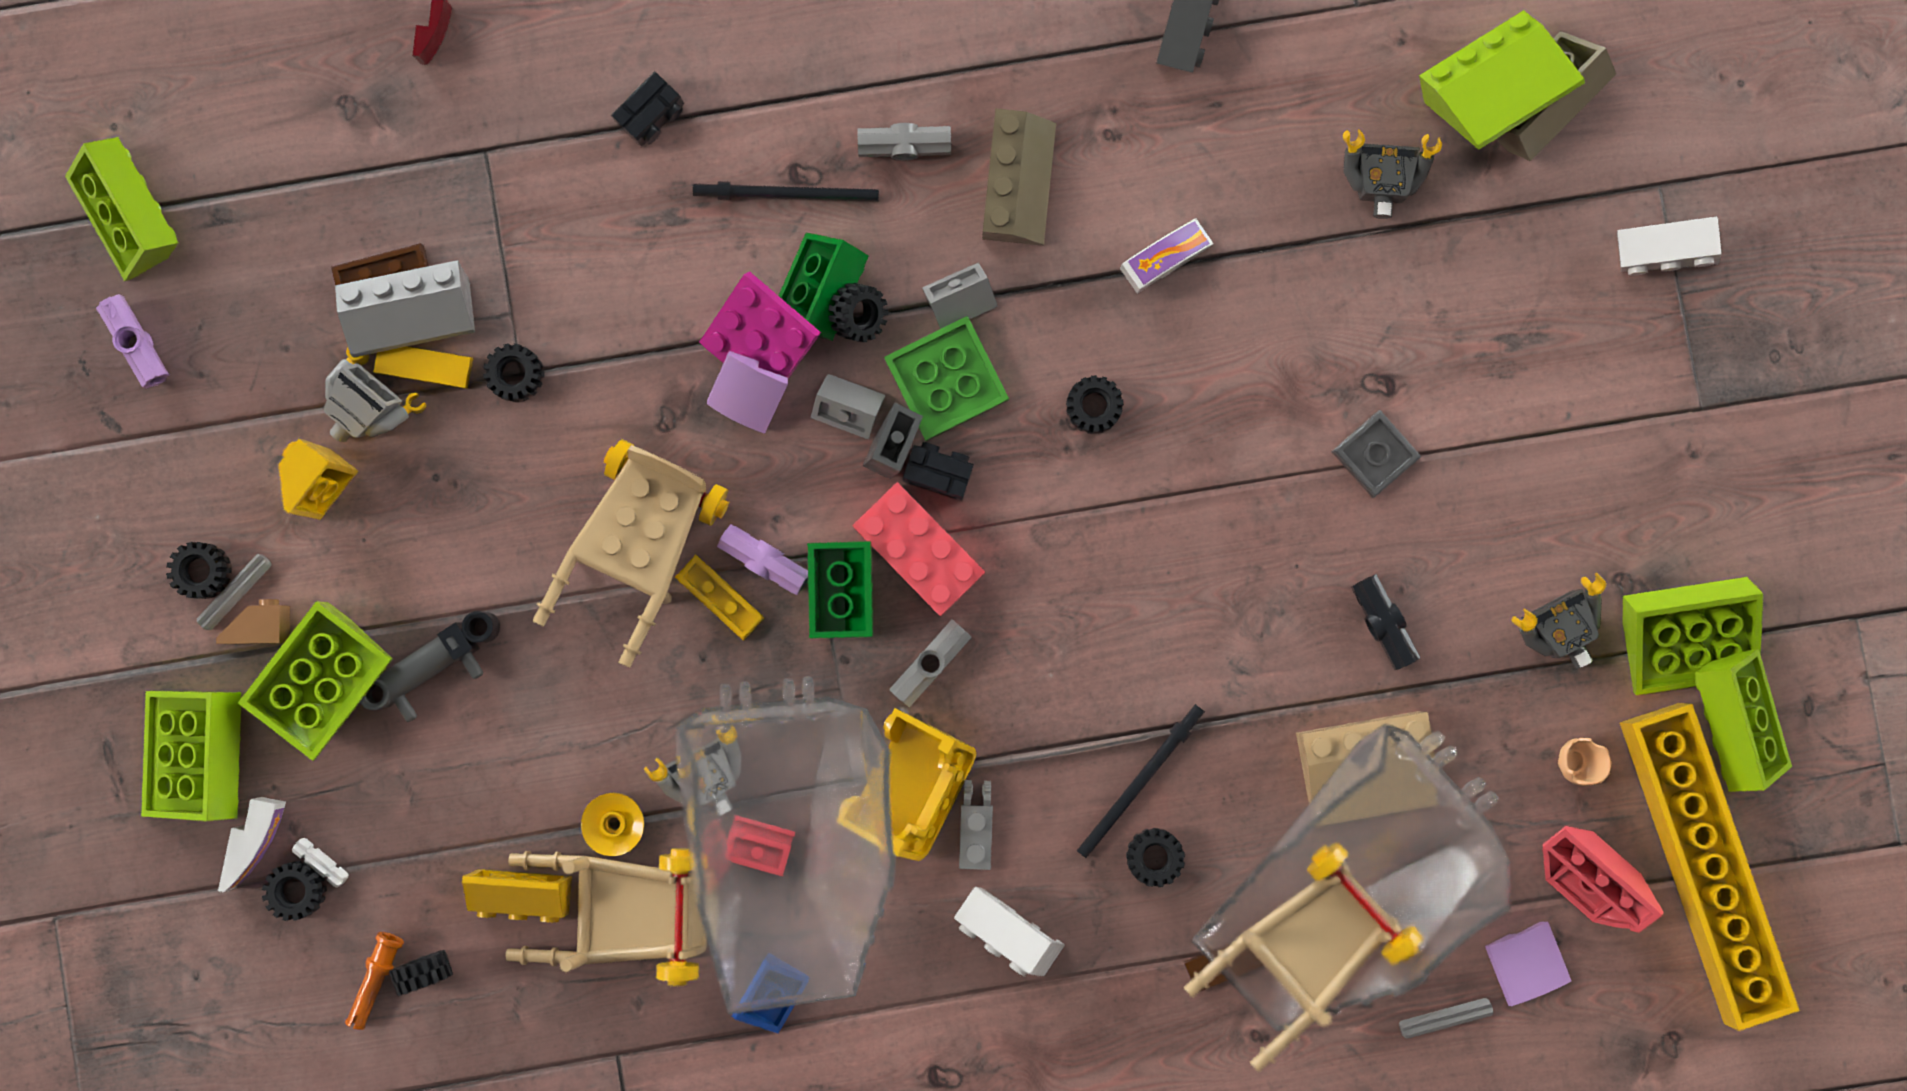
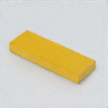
[373,346,473,389]
[675,554,765,641]

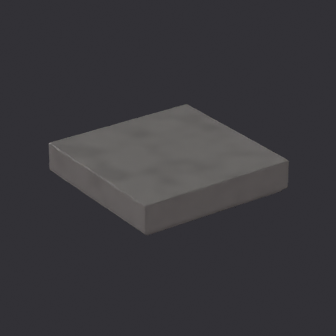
[1331,410,1421,498]

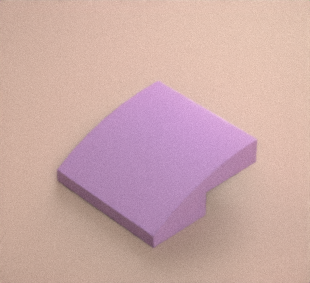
[707,351,788,434]
[1485,922,1571,1006]

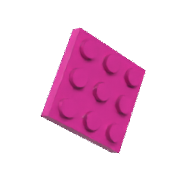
[699,271,821,379]

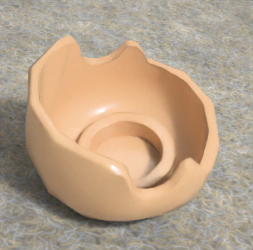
[1558,737,1612,786]

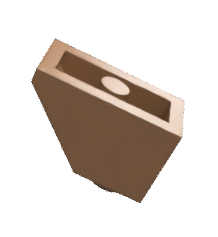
[216,599,290,644]

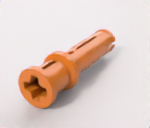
[345,932,404,1030]

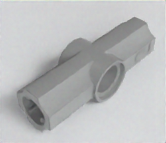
[857,123,951,160]
[889,619,972,708]

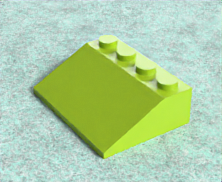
[1419,10,1585,150]
[1622,577,1763,695]
[238,601,393,761]
[141,691,242,821]

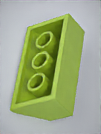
[65,137,178,281]
[1695,648,1792,792]

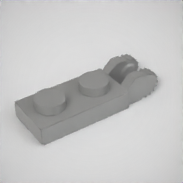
[959,780,993,870]

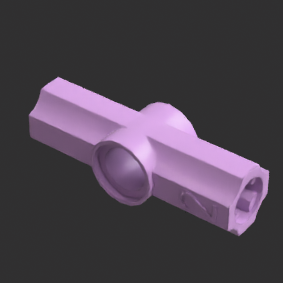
[96,294,169,389]
[717,524,808,596]

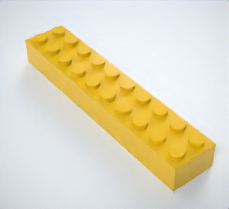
[1619,703,1800,1031]

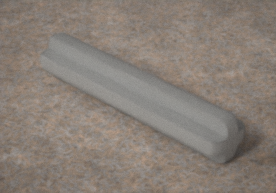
[196,554,272,630]
[1399,998,1493,1039]

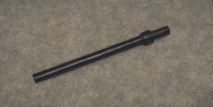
[693,181,879,202]
[1077,704,1205,858]

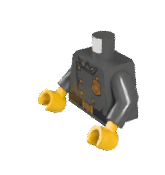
[1343,129,1442,219]
[1511,573,1606,669]

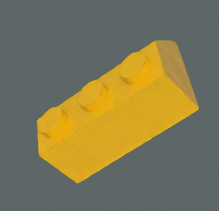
[278,438,358,520]
[462,869,572,923]

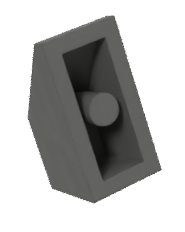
[863,403,923,479]

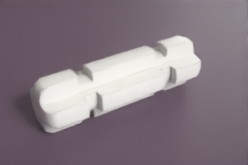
[292,838,349,888]

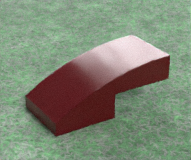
[412,0,452,65]

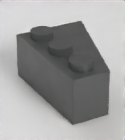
[1156,0,1219,73]

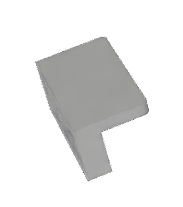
[922,262,997,329]
[811,374,885,440]

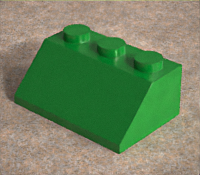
[779,232,869,341]
[807,541,873,638]

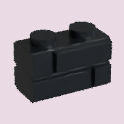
[611,71,684,147]
[903,442,974,501]

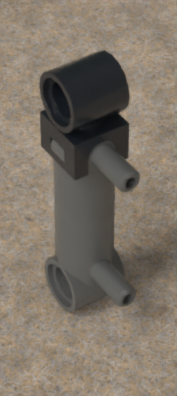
[360,611,500,722]

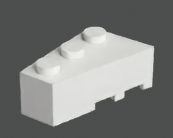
[1617,216,1721,276]
[954,886,1065,977]

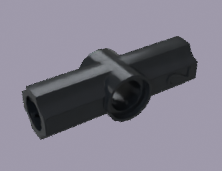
[1351,574,1420,670]

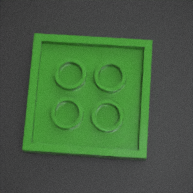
[884,316,1009,441]

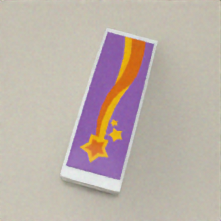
[1120,219,1213,294]
[218,797,286,892]

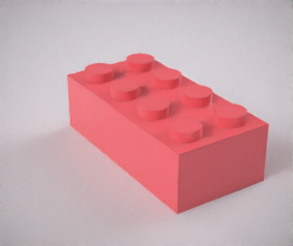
[852,482,985,617]

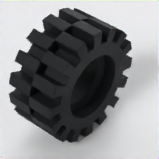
[828,283,888,342]
[483,343,544,402]
[1066,375,1124,434]
[166,542,232,599]
[1126,828,1185,888]
[262,861,327,921]
[389,950,453,996]

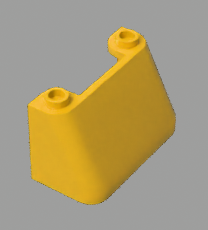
[837,708,976,861]

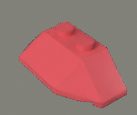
[1542,826,1663,933]

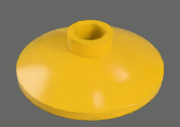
[581,793,644,856]

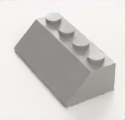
[335,260,475,357]

